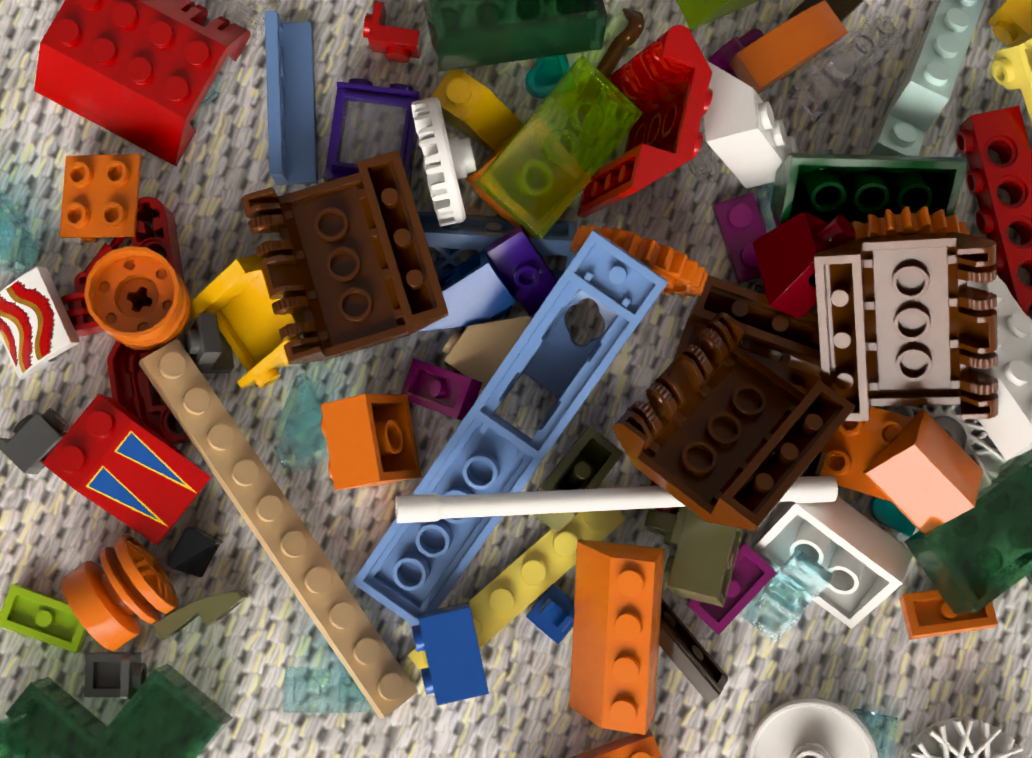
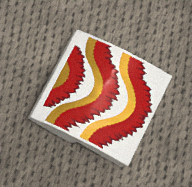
[0,266,80,380]

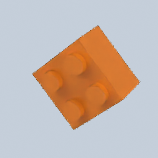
[320,394,422,490]

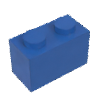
[412,601,489,706]

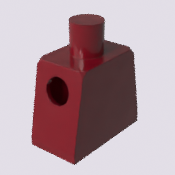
[753,212,855,319]

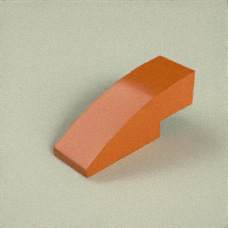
[729,0,849,94]

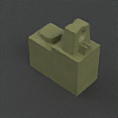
[533,426,623,533]
[644,507,744,607]

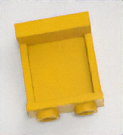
[191,255,305,389]

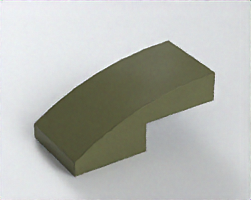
[152,590,249,640]

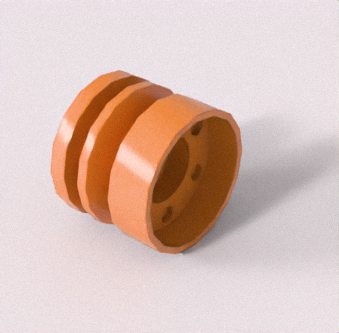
[84,246,192,351]
[61,534,179,651]

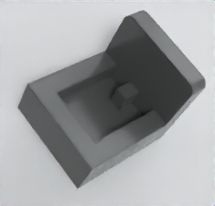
[184,313,234,373]
[84,652,147,700]

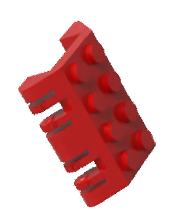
[34,0,251,166]
[577,25,713,218]

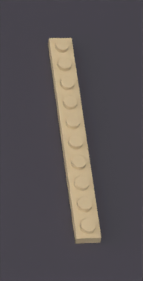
[139,338,418,719]

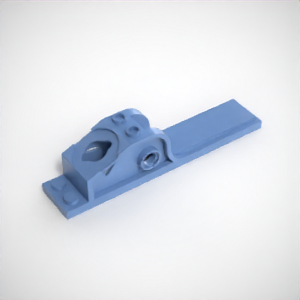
[352,229,669,626]

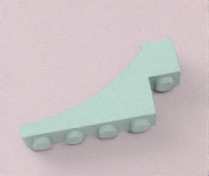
[865,0,985,156]

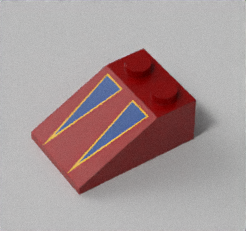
[42,393,212,545]

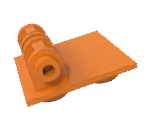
[59,154,142,243]
[820,406,913,502]

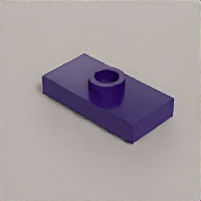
[485,225,558,316]

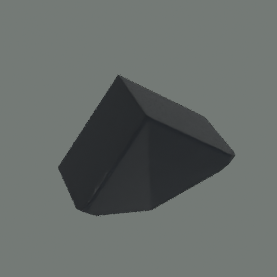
[167,527,223,577]

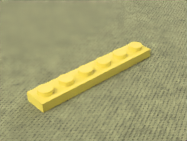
[407,487,627,671]

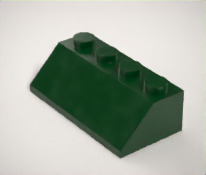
[770,153,968,227]

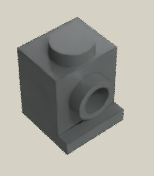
[0,408,68,474]

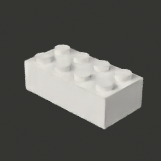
[967,275,1032,461]

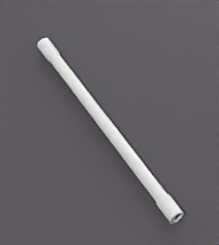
[395,475,838,523]

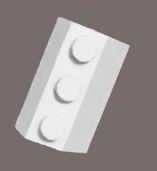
[703,60,798,189]
[751,496,914,629]

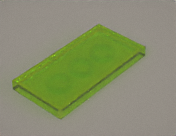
[475,55,643,240]

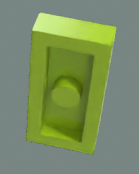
[0,583,88,653]

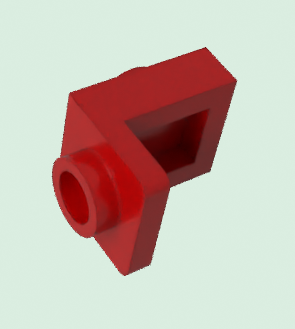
[363,1,422,63]

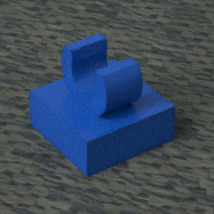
[526,584,574,644]

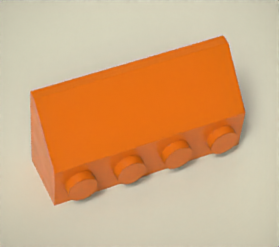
[569,539,665,735]

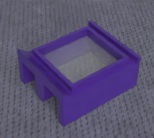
[322,78,421,186]

